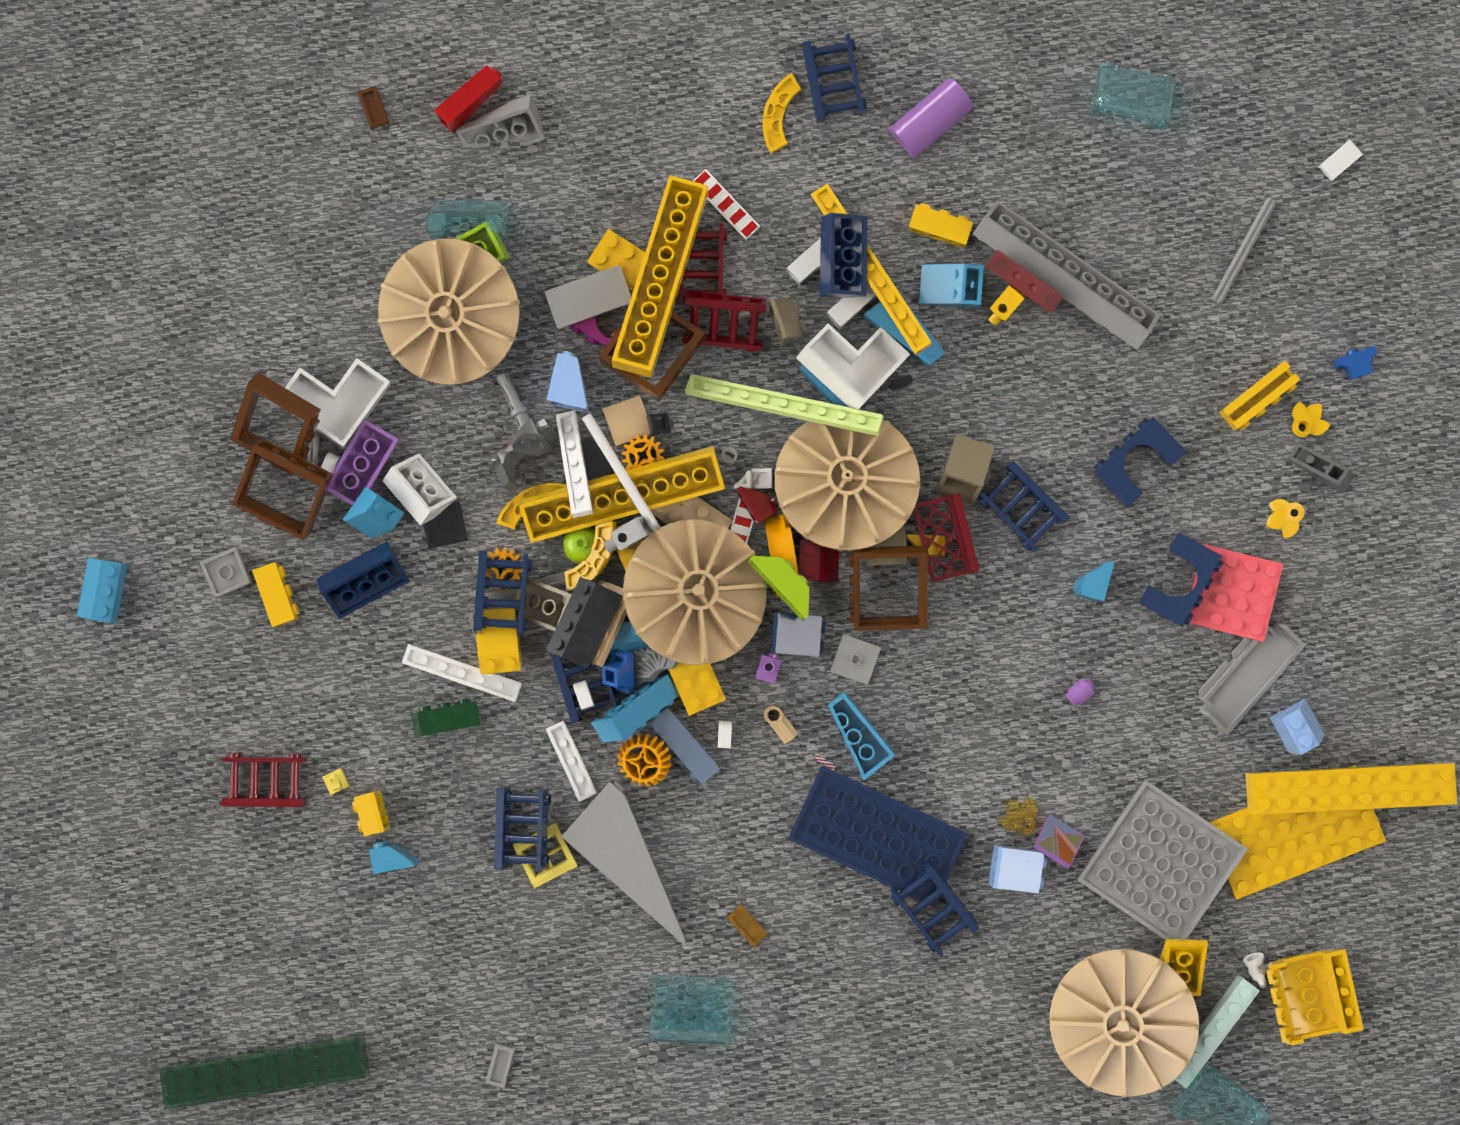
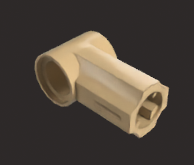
[764,705,798,744]

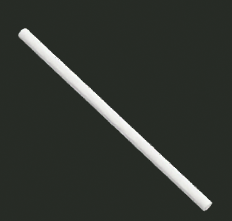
[582,413,661,533]

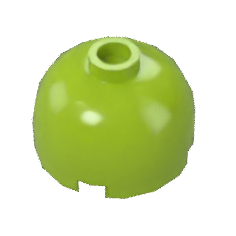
[562,526,595,564]

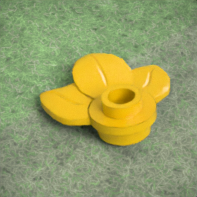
[1292,402,1330,437]
[1266,499,1305,539]

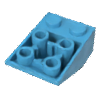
[919,264,984,309]

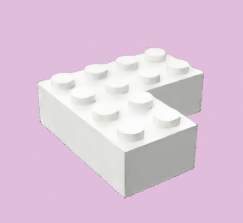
[796,324,910,410]
[285,359,390,449]

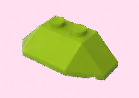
[748,556,809,621]

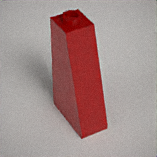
[434,65,503,134]

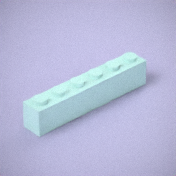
[1174,975,1259,1089]

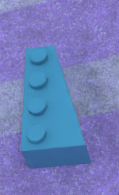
[863,302,945,368]
[591,674,680,743]
[828,690,896,780]

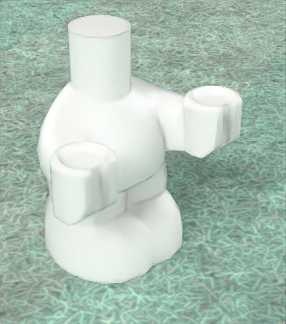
[1243,952,1273,988]

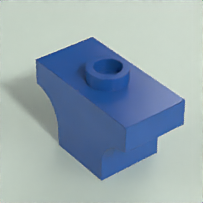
[1332,346,1377,380]
[602,649,635,693]

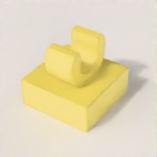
[322,768,350,795]

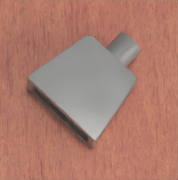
[604,517,652,553]

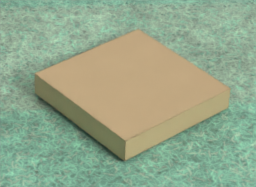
[603,395,650,447]

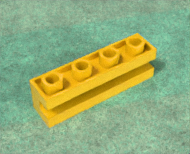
[1219,361,1301,431]

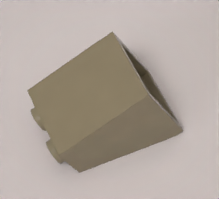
[936,434,994,505]

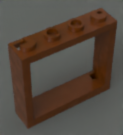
[599,311,705,402]
[230,372,321,476]
[232,438,333,541]
[849,546,927,631]

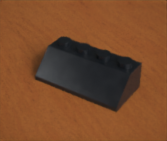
[546,577,623,670]

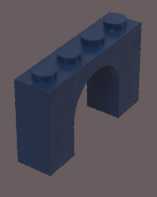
[1092,417,1186,508]
[1139,533,1224,628]

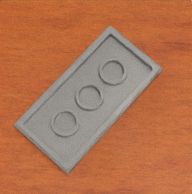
[544,265,631,330]

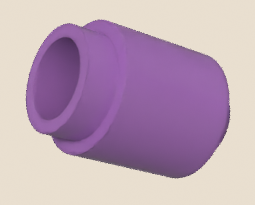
[1065,678,1096,707]

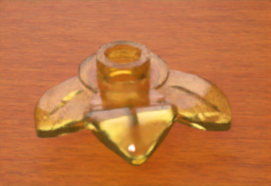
[1000,797,1038,835]

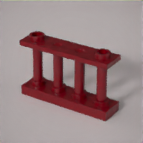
[675,223,728,305]
[986,249,1064,313]
[682,291,767,352]
[221,753,307,807]

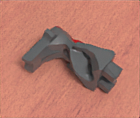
[490,418,559,494]

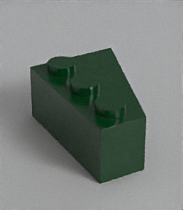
[410,698,480,737]

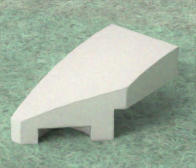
[734,468,773,489]

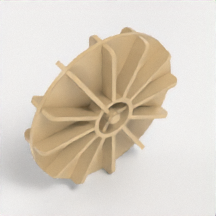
[377,239,520,384]
[775,420,920,552]
[623,519,768,665]
[1050,948,1199,1098]

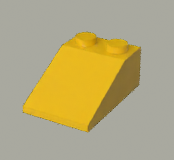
[474,608,522,675]
[1160,939,1208,996]

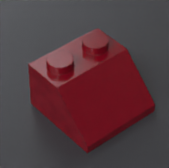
[798,540,839,582]

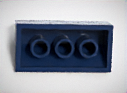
[820,213,868,298]
[316,541,410,619]

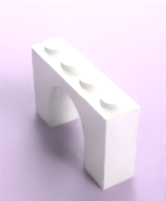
[787,238,876,330]

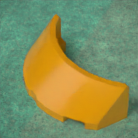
[764,514,798,597]

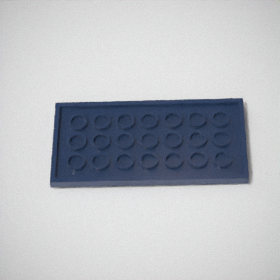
[788,765,968,907]

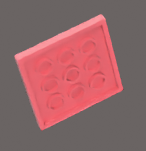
[1190,544,1283,642]

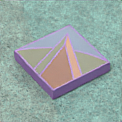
[1033,814,1084,869]

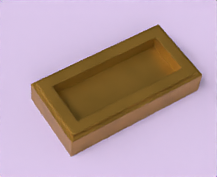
[726,904,768,948]

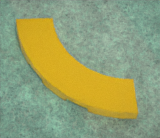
[763,73,802,154]
[496,483,567,530]
[564,521,617,592]

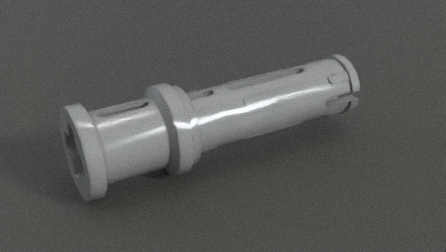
[496,373,529,431]

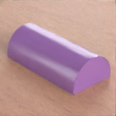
[888,78,974,160]
[327,419,399,505]

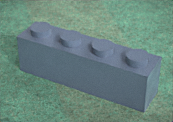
[649,708,721,784]

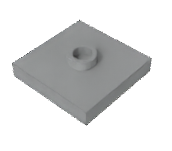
[199,546,253,599]
[830,634,881,685]

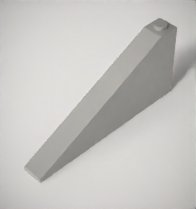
[561,781,686,944]

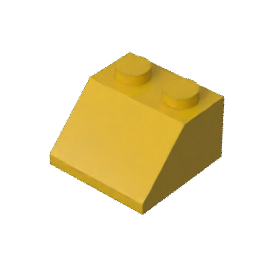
[352,790,390,836]

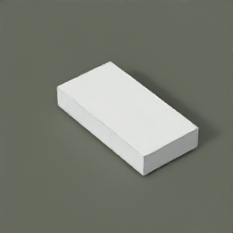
[1318,140,1363,181]

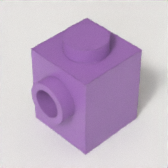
[755,652,781,684]

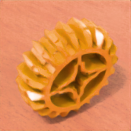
[617,733,672,787]

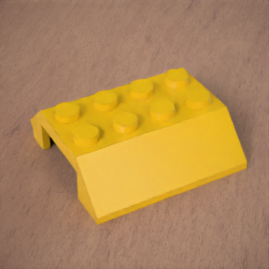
[1266,949,1364,1045]

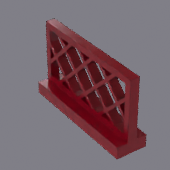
[913,493,979,583]

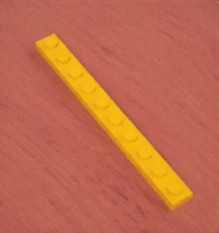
[811,183,933,355]

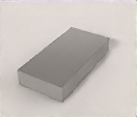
[485,1043,516,1089]

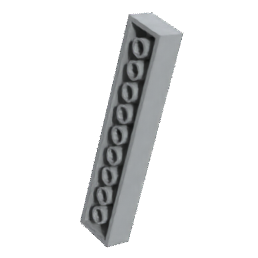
[973,200,1160,349]

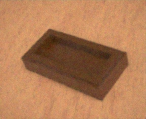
[357,86,390,130]

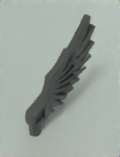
[614,647,678,693]

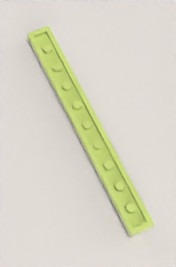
[685,374,884,436]

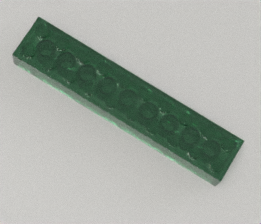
[159,1033,370,1110]

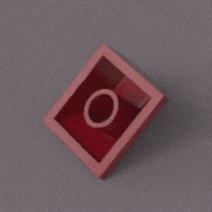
[736,486,778,525]

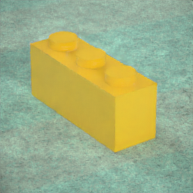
[908,203,973,248]
[252,562,300,627]

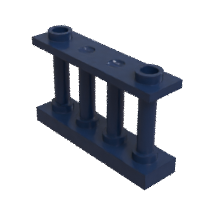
[802,33,867,124]
[978,461,1070,552]
[473,551,532,637]
[550,653,621,724]
[494,787,551,872]
[890,860,979,957]

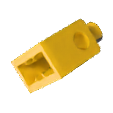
[988,284,1027,325]

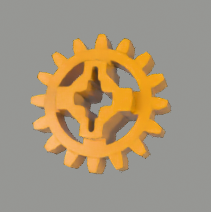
[621,434,665,470]
[487,547,523,592]

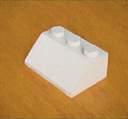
[383,454,457,526]

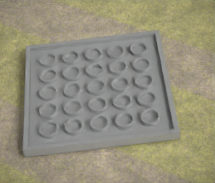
[1077,780,1248,940]

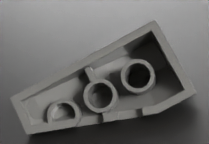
[456,95,545,148]

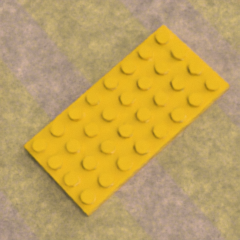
[1209,765,1386,900]

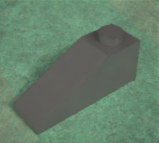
[1287,442,1354,494]

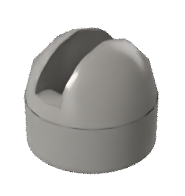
[721,447,738,463]

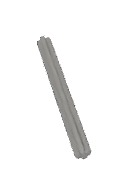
[1212,198,1277,304]

